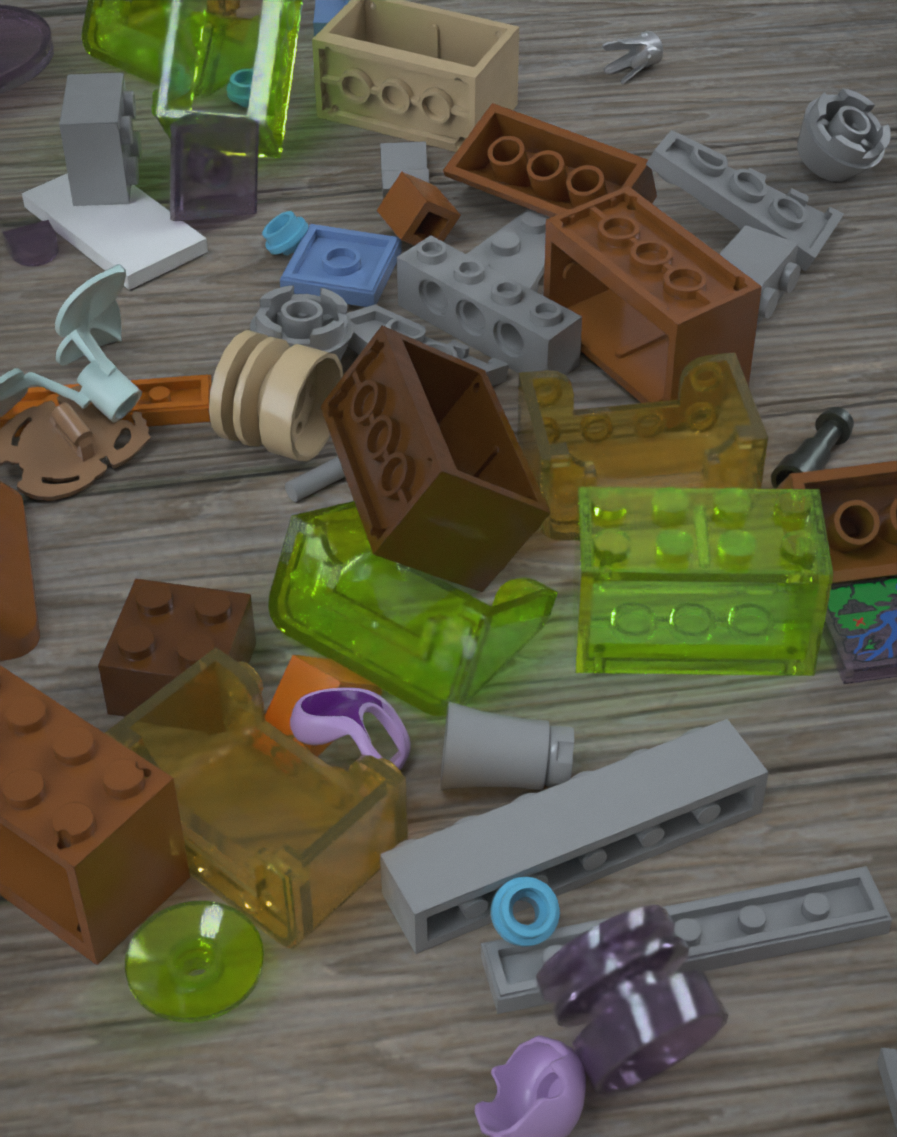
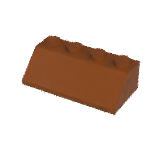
[443,103,657,217]
[774,460,897,588]

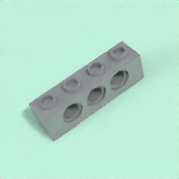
[397,236,582,389]

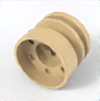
[209,330,343,462]

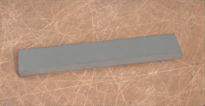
[481,866,892,1014]

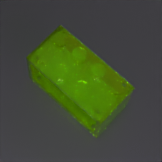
[151,0,303,158]
[573,487,833,676]

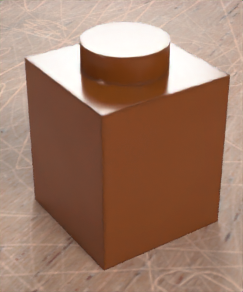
[377,171,461,246]

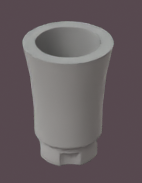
[440,702,574,790]

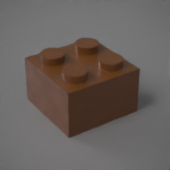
[98,578,256,731]

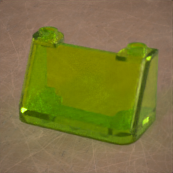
[82,0,285,99]
[268,501,558,716]

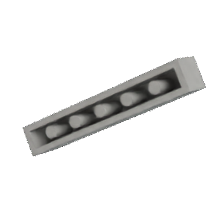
[380,719,768,954]

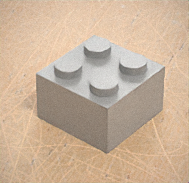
[59,72,142,206]

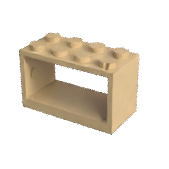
[312,0,519,152]

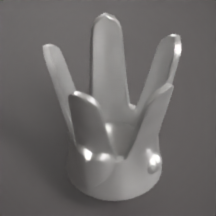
[602,31,663,84]

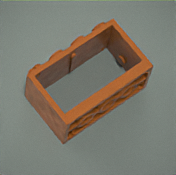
[543,186,762,425]
[0,665,190,965]

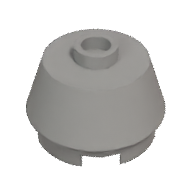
[797,88,891,182]
[250,285,353,361]

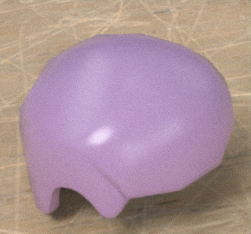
[475,1036,586,1137]

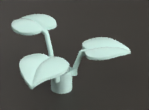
[0,264,142,423]

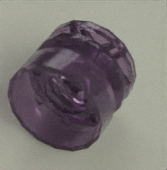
[536,905,729,1095]

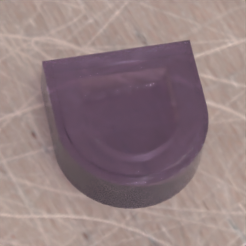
[3,220,59,266]

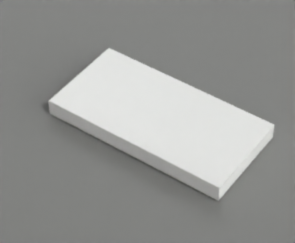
[22,173,208,290]

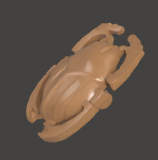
[0,385,151,501]

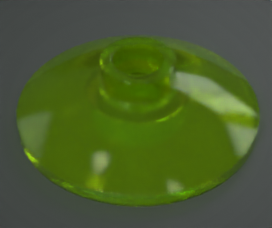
[125,901,264,1023]

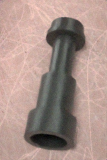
[771,407,854,490]

